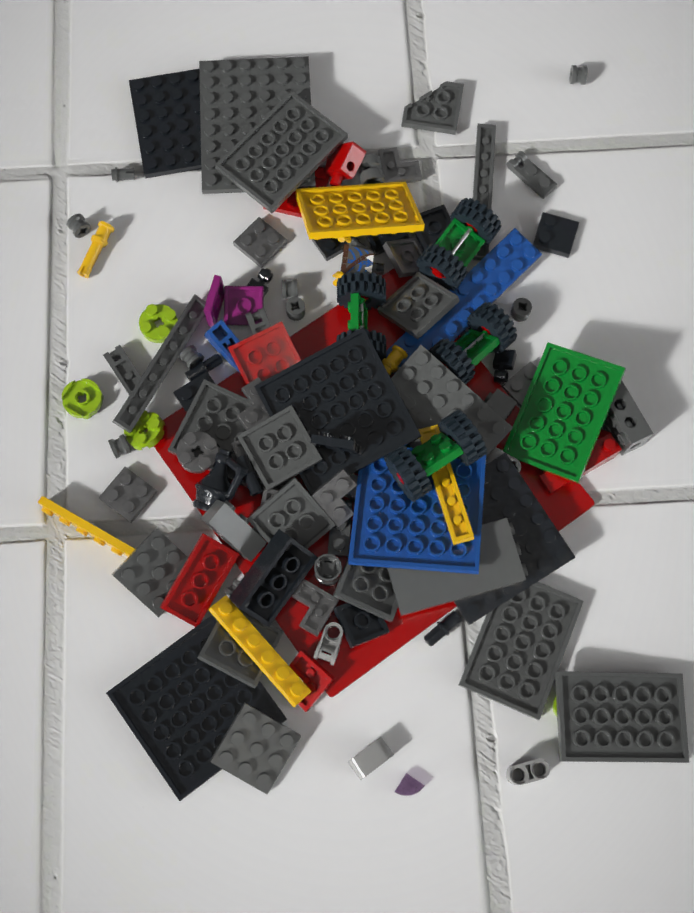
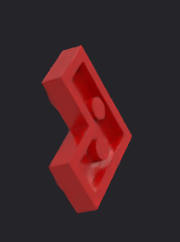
[289,650,335,712]

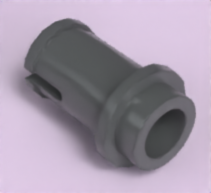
[111,167,135,182]

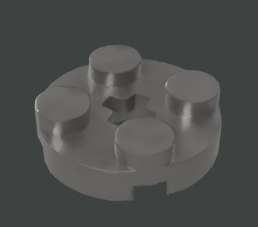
[176,431,218,474]

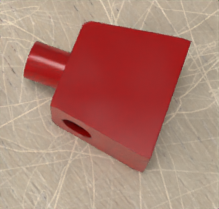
[324,141,367,186]

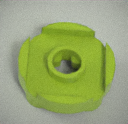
[139,304,178,343]
[62,378,104,419]
[124,410,165,450]

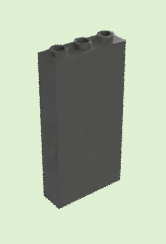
[387,518,528,616]

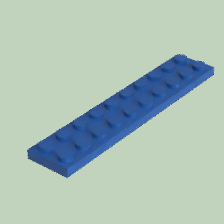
[386,228,542,367]

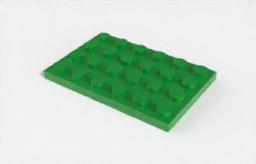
[503,342,626,483]

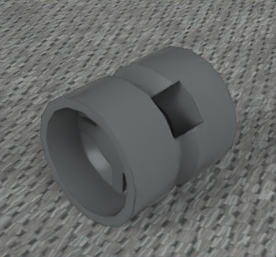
[358,154,385,184]
[314,554,342,586]

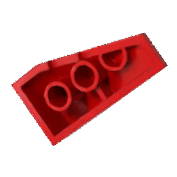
[538,429,622,494]

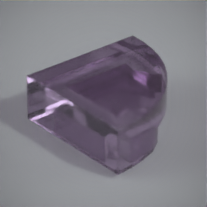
[394,773,425,796]

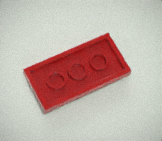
[160,533,240,627]

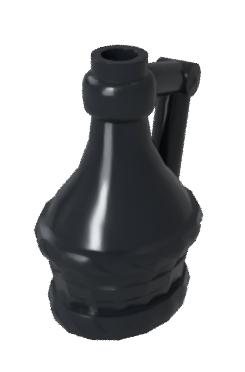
[193,449,248,511]

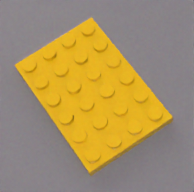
[295,182,425,240]

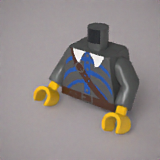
[332,236,385,286]

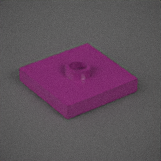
[204,275,224,327]
[224,286,264,325]

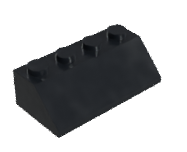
[229,529,318,627]

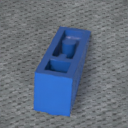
[204,319,241,374]

